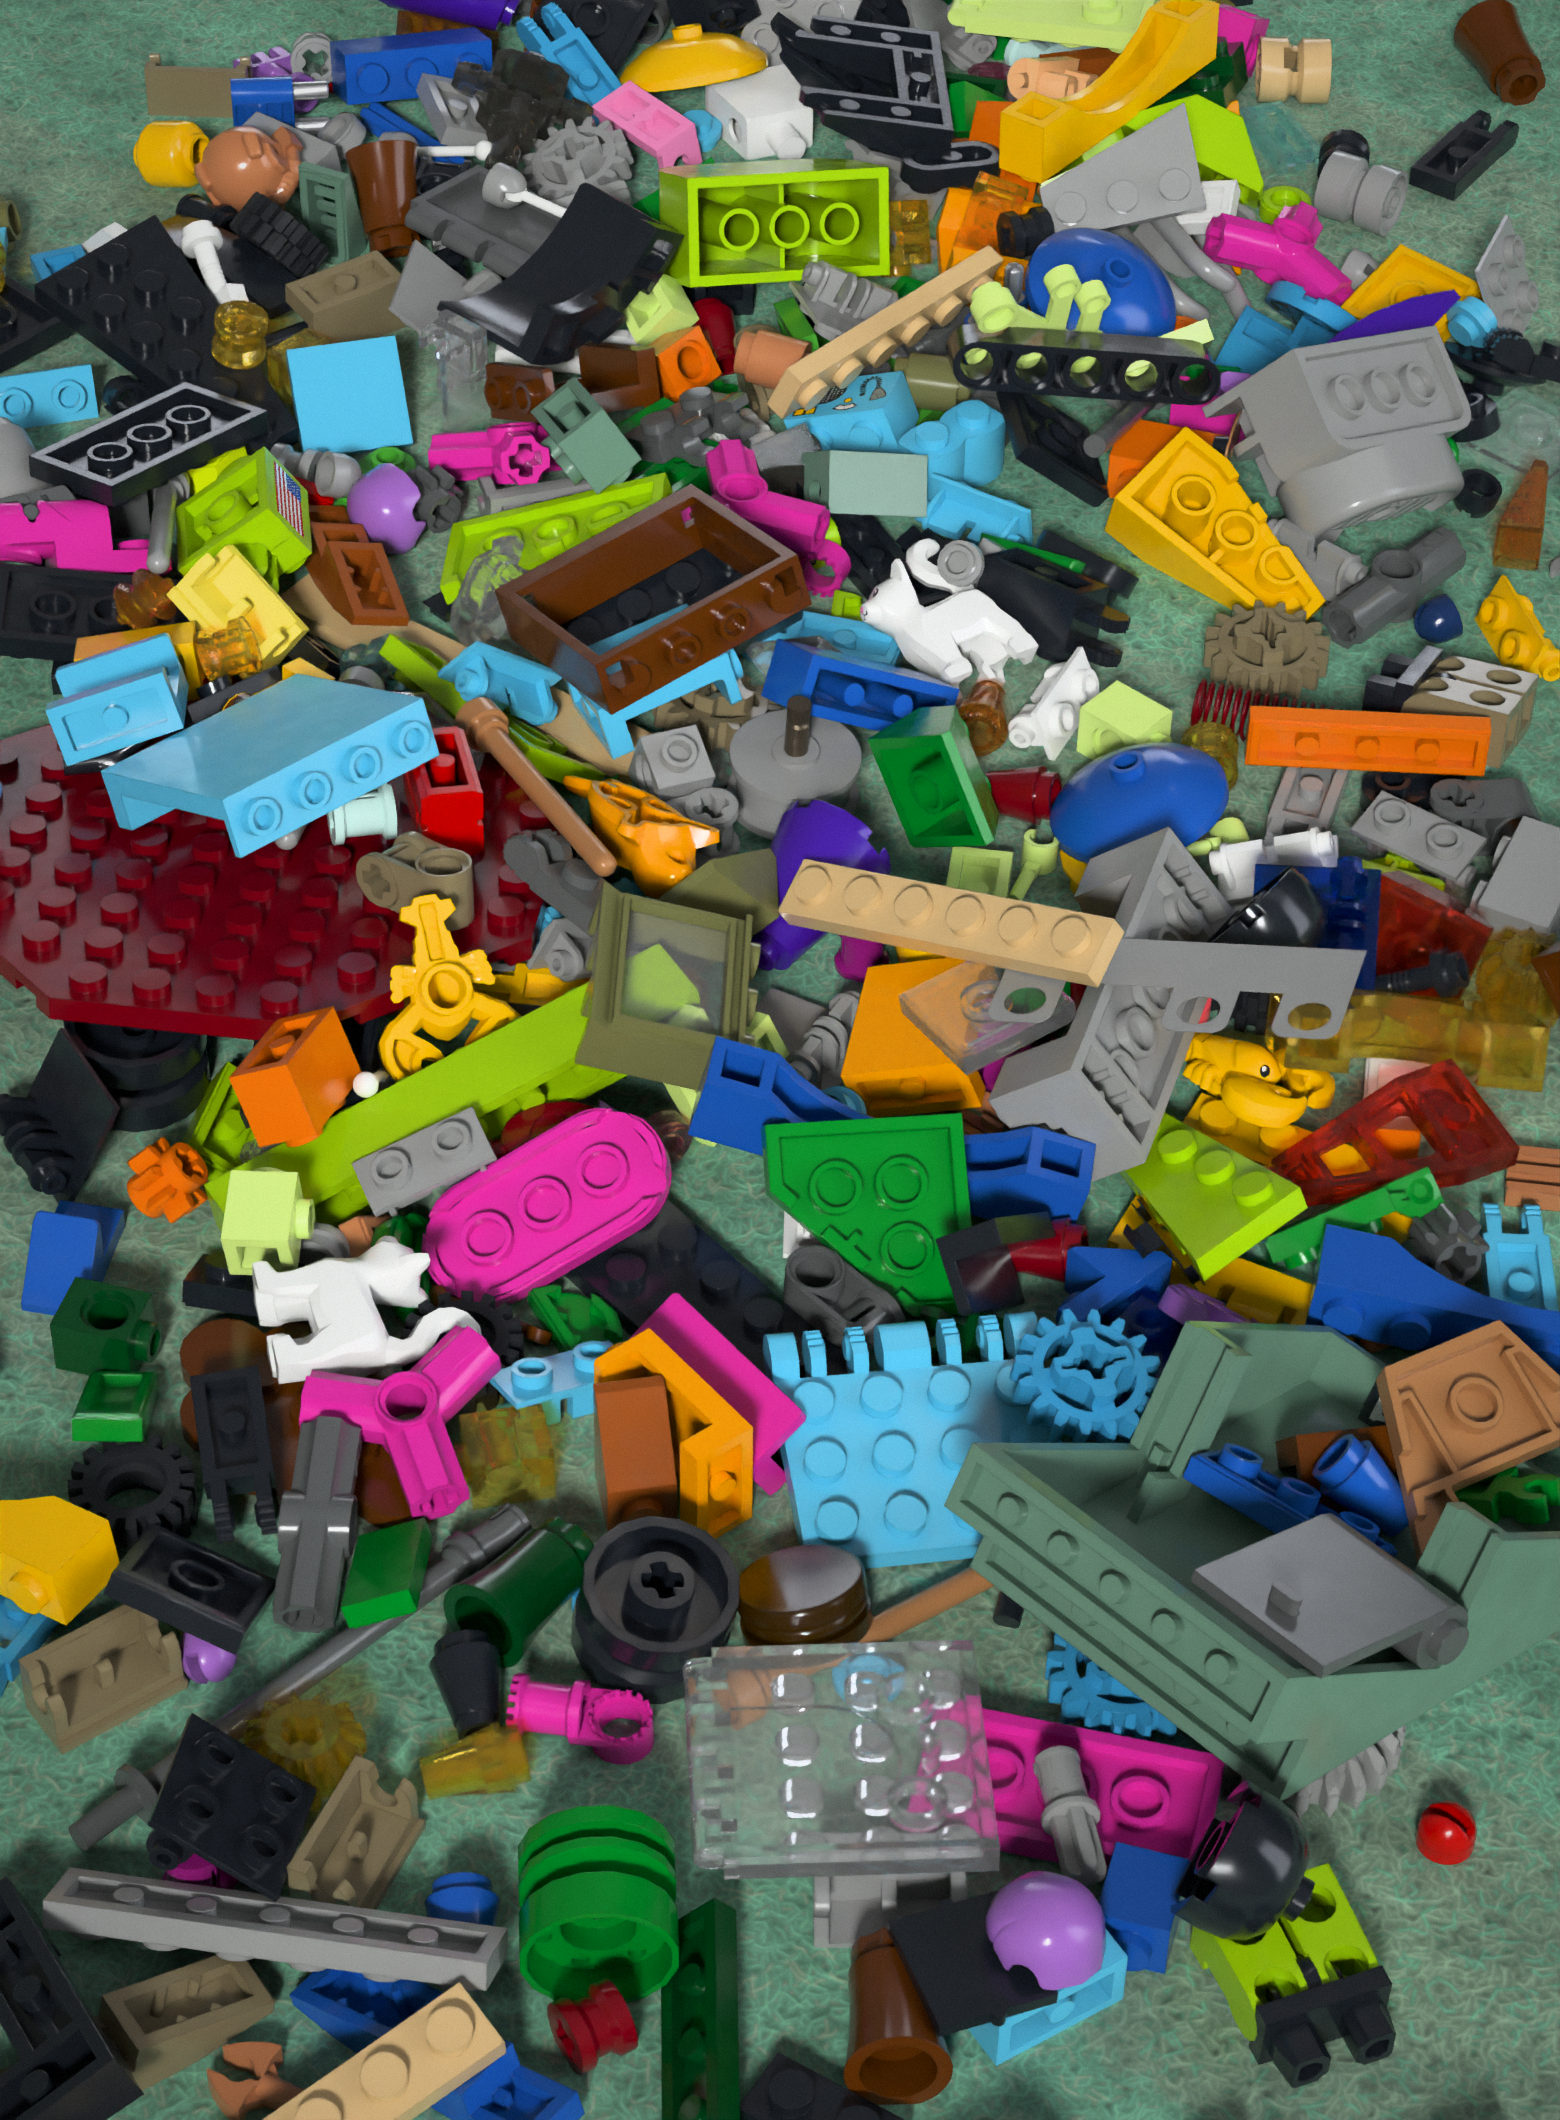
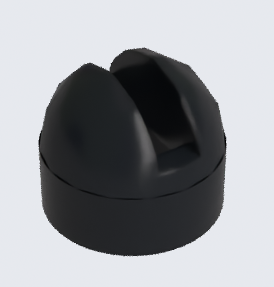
[1453,469,1502,518]

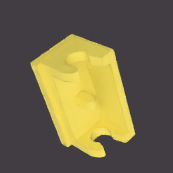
[166,545,309,680]

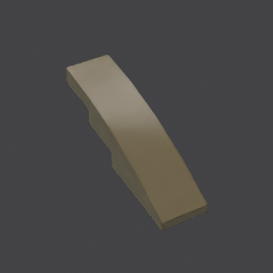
[0,1955,275,2091]

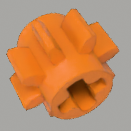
[127,1137,208,1224]

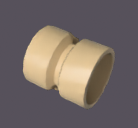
[1255,36,1332,104]

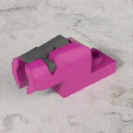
[0,485,172,578]

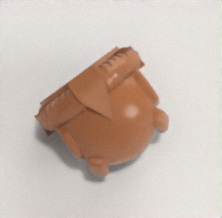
[194,125,304,213]

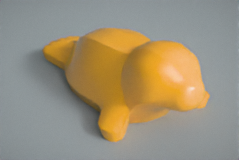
[562,776,720,899]

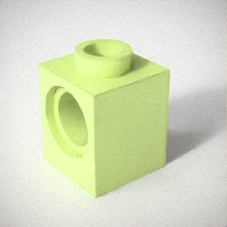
[1076,680,1173,760]

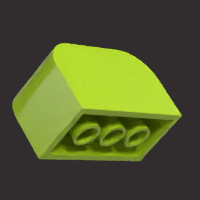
[658,158,890,288]

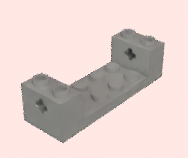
[988,827,1235,1182]

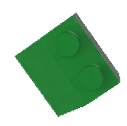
[867,705,999,848]

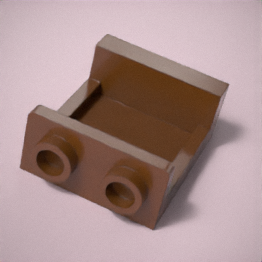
[484,342,660,424]

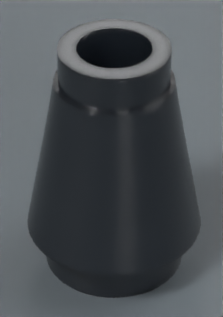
[429,1630,501,1744]

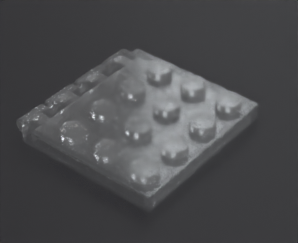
[683,1640,1000,1880]

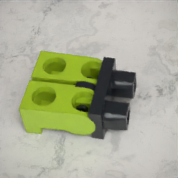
[1189,1863,1396,2088]

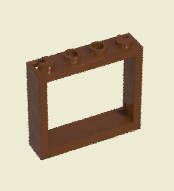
[494,484,812,715]

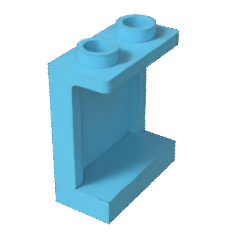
[565,603,744,760]
[45,633,189,766]

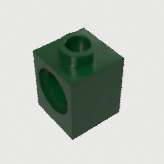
[50,1276,162,1376]

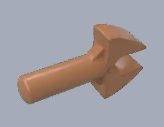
[206,2042,305,2120]

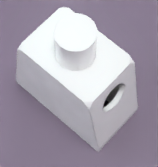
[705,64,813,160]

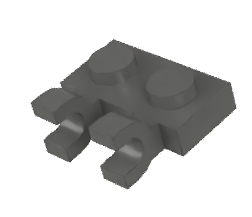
[624,387,757,468]

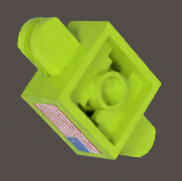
[176,446,312,594]

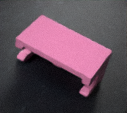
[591,80,703,169]

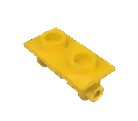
[1475,575,1560,682]

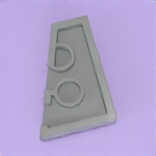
[1039,102,1206,233]

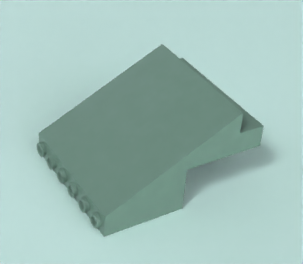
[944,1321,1560,1801]

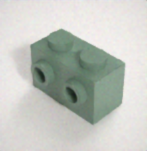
[530,377,642,495]

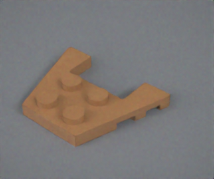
[1376,1319,1560,1562]

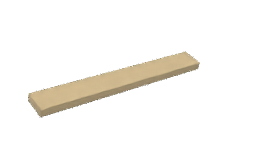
[280,574,653,786]

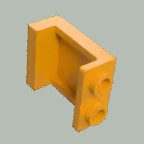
[841,957,999,1118]
[594,1328,753,1539]

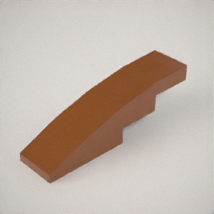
[304,505,410,626]

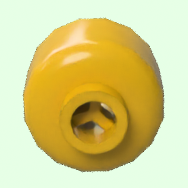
[133,120,210,188]

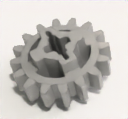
[520,117,634,200]

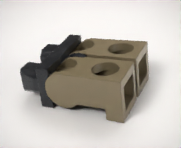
[1362,645,1539,769]

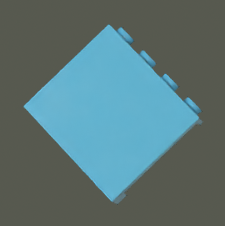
[101,673,440,858]

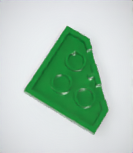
[761,1113,971,1319]

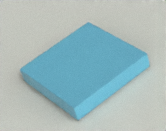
[285,336,413,455]

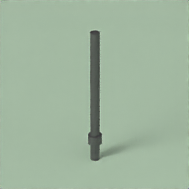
[1083,401,1166,458]

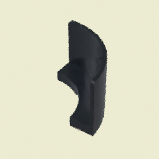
[437,183,684,366]

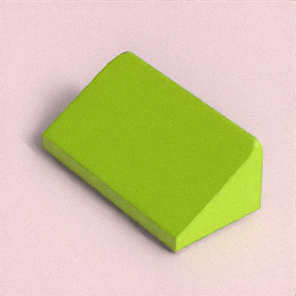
[181,1061,259,1181]

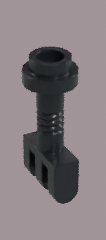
[1341,947,1470,1028]

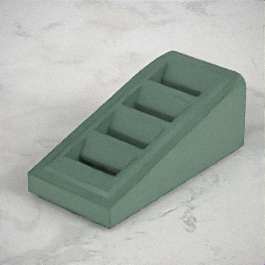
[298,161,366,264]

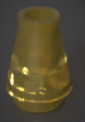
[419,1721,532,1801]

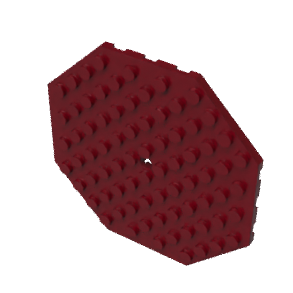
[0,673,573,1041]

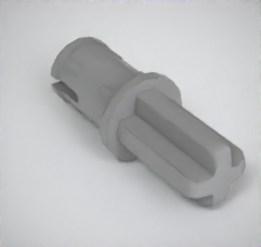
[1032,1746,1107,1888]

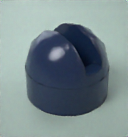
[1414,594,1463,644]

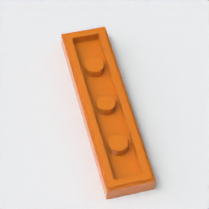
[1244,705,1491,777]

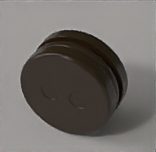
[737,1544,873,1664]

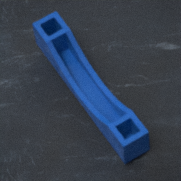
[687,1036,1096,1224]
[1305,1224,1560,1375]

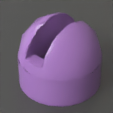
[180,1631,238,1684]

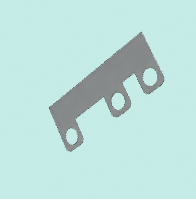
[988,938,1367,1039]

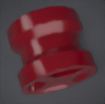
[547,1978,638,2076]

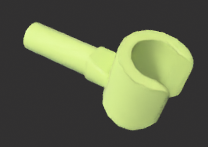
[1185,817,1250,857]
[1008,829,1059,901]

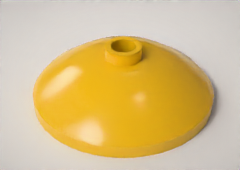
[619,23,769,92]

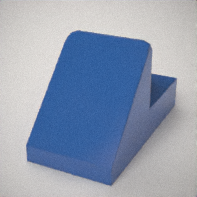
[21,1200,125,1315]
[1056,1246,1172,1333]

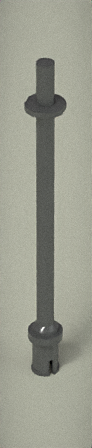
[68,1502,532,1851]

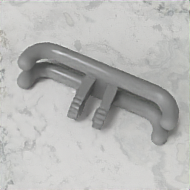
[1107,217,1236,321]

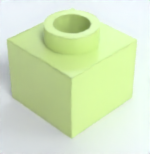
[621,274,699,346]

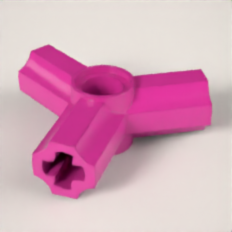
[1203,201,1354,307]
[428,422,562,485]
[681,439,830,556]
[299,1325,501,1520]

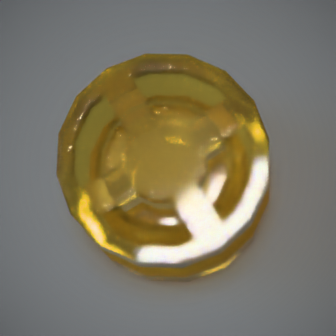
[211,300,269,369]
[194,616,263,682]
[1180,722,1239,791]

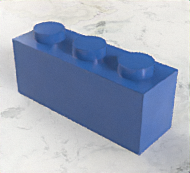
[330,27,494,105]
[761,638,960,732]

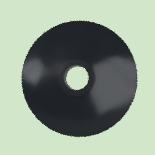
[1444,343,1547,396]

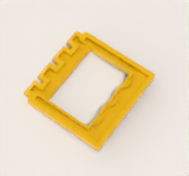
[1107,1092,1441,1342]

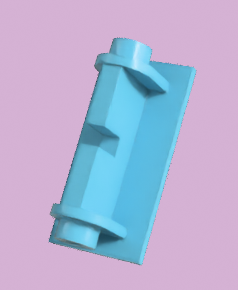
[0,363,99,429]
[915,473,1033,547]
[437,641,562,726]
[489,1340,613,1435]

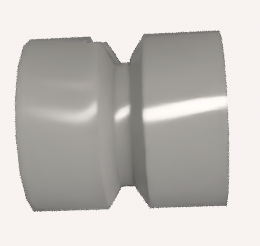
[1314,150,1408,237]

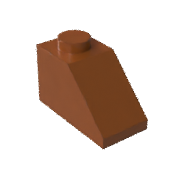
[593,1375,677,1532]

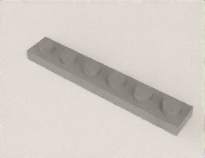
[43,1867,508,1992]

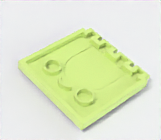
[947,0,1160,53]

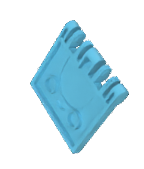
[763,1311,1062,1569]

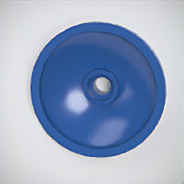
[1024,228,1176,337]
[1049,742,1229,864]

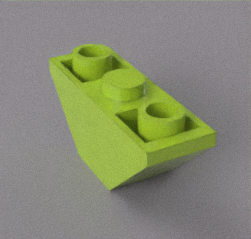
[1122,94,1264,209]

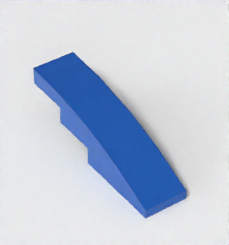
[289,1969,585,2120]

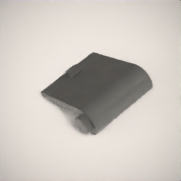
[1191,1513,1469,1679]

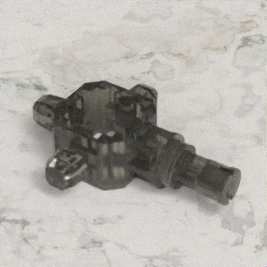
[451,48,594,170]

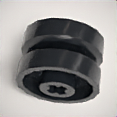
[63,1020,210,1132]
[571,1516,740,1704]

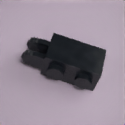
[977,547,1131,668]

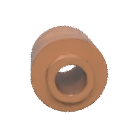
[733,328,812,390]

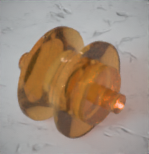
[113,568,176,629]

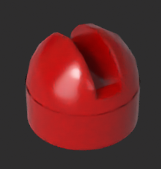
[1415,1800,1477,1865]

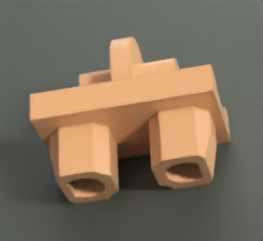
[1007,56,1098,100]

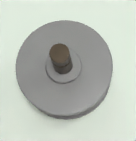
[727,696,862,840]

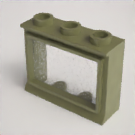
[575,881,761,1090]

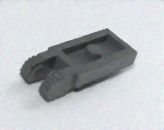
[502,829,647,953]

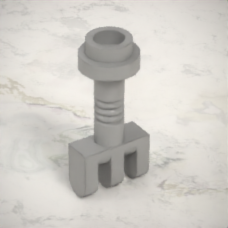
[937,537,1008,589]

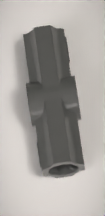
[1322,526,1466,649]
[272,1416,362,1633]

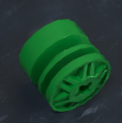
[518,1805,679,2003]

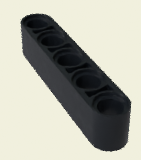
[946,324,1221,405]

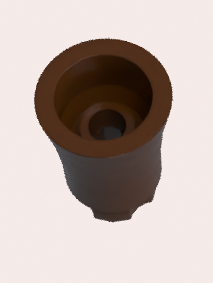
[1454,0,1546,106]
[344,140,421,259]
[844,1927,953,2105]

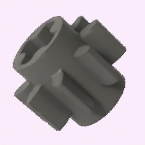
[406,464,464,534]
[1400,1203,1490,1284]

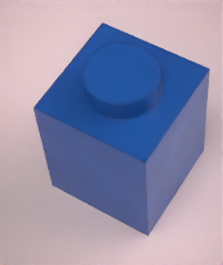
[1099,1842,1190,1974]

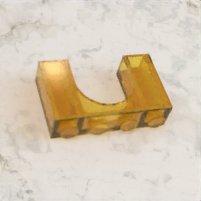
[1264,989,1550,1092]

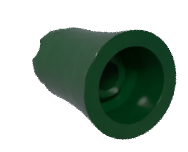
[443,1516,594,1668]

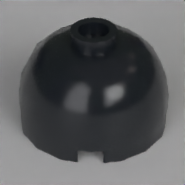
[1206,865,1327,948]
[1171,1781,1315,1940]

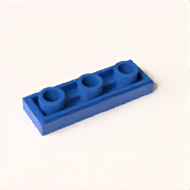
[1182,1443,1398,1558]

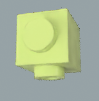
[221,1167,315,1275]

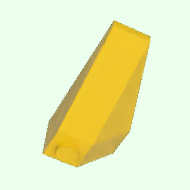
[1104,426,1326,623]

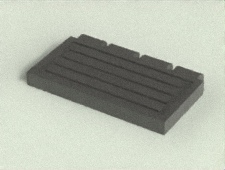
[404,165,561,278]

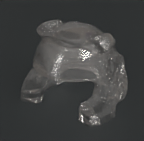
[449,535,537,661]

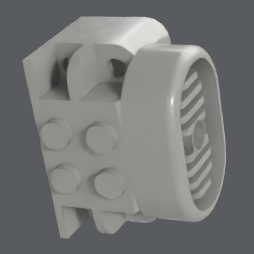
[1202,325,1471,549]

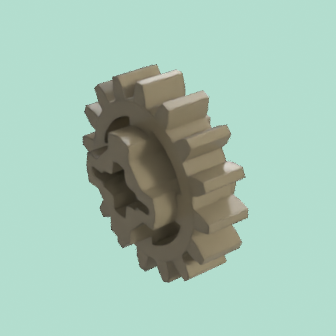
[1203,601,1330,703]
[652,676,782,753]

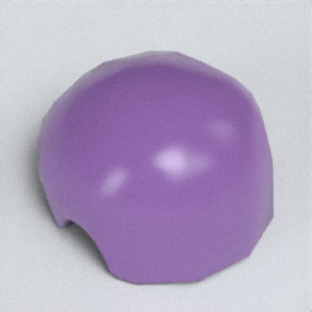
[347,463,426,554]
[985,1871,1106,1990]

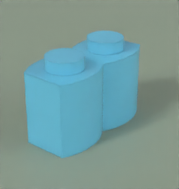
[898,399,1006,502]

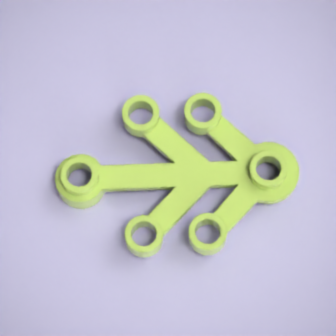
[964,264,1111,373]

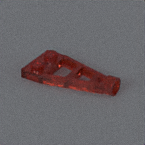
[1264,1058,1520,1207]

